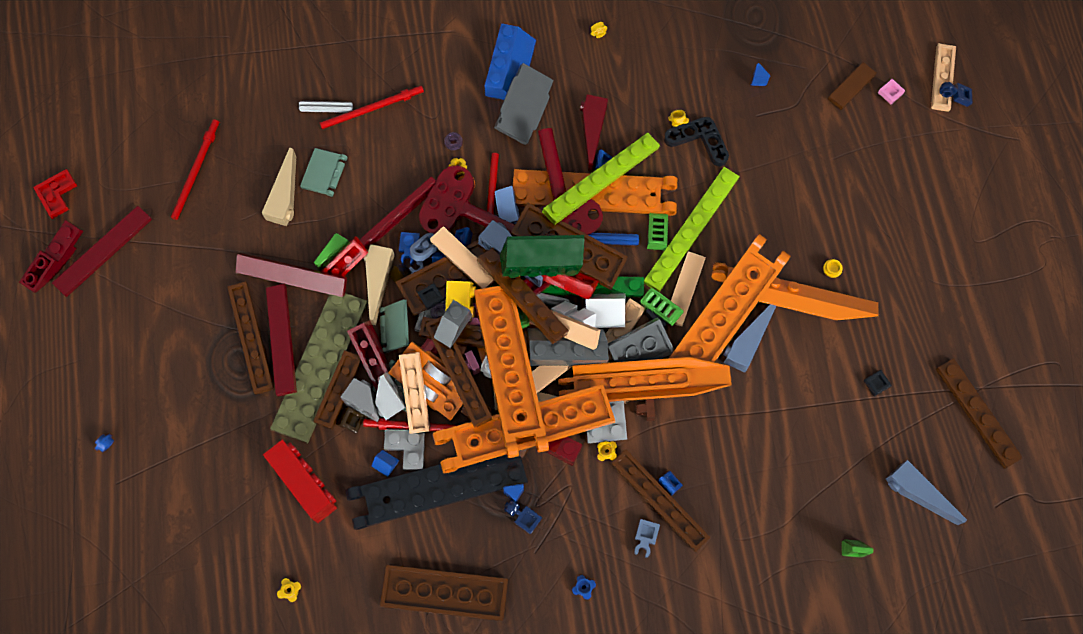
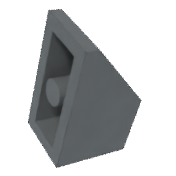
[434,300,472,349]

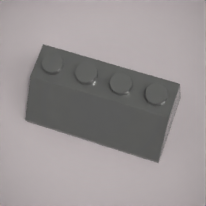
[526,328,609,366]

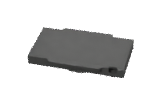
[494,63,554,145]

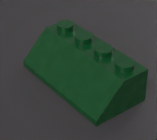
[500,235,585,278]

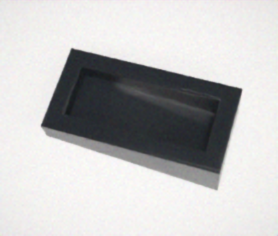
[645,308,667,328]

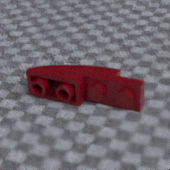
[19,220,83,293]

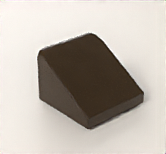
[336,407,365,433]

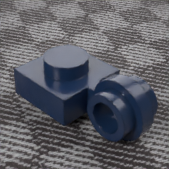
[940,82,973,107]
[504,500,542,534]

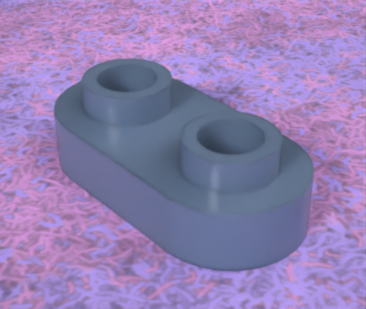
[410,233,438,261]

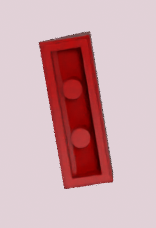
[320,236,368,277]
[541,272,599,300]

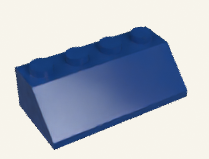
[485,23,536,100]

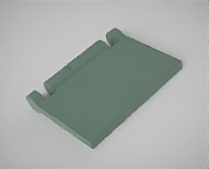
[300,148,348,197]
[380,300,409,353]

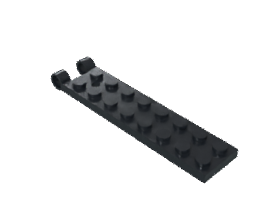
[345,454,528,530]

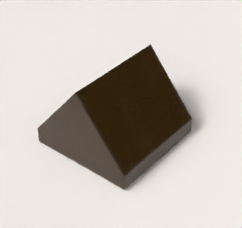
[389,264,411,287]

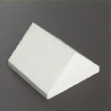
[586,294,626,328]

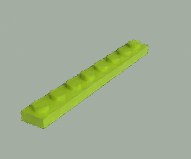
[542,133,660,225]
[644,167,740,292]

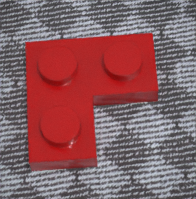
[33,169,77,219]

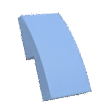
[495,186,519,224]

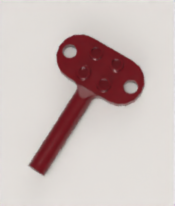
[538,128,603,235]
[419,165,515,234]

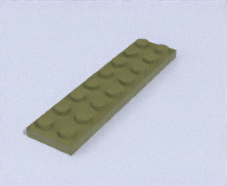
[270,293,368,444]

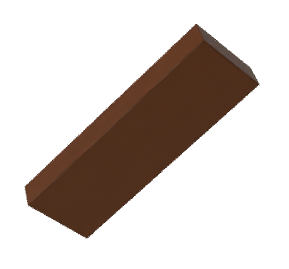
[828,62,877,110]

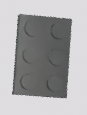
[608,317,674,362]

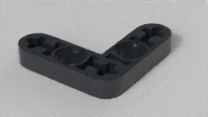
[664,117,729,167]

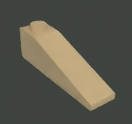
[262,148,296,226]
[364,244,395,325]

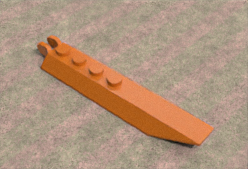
[711,262,878,320]
[558,357,731,402]

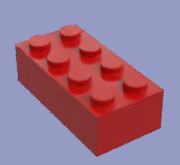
[263,439,337,523]

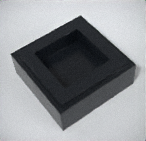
[417,283,444,310]
[863,370,892,397]

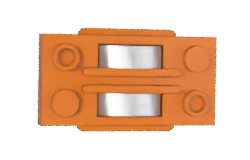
[388,341,463,421]

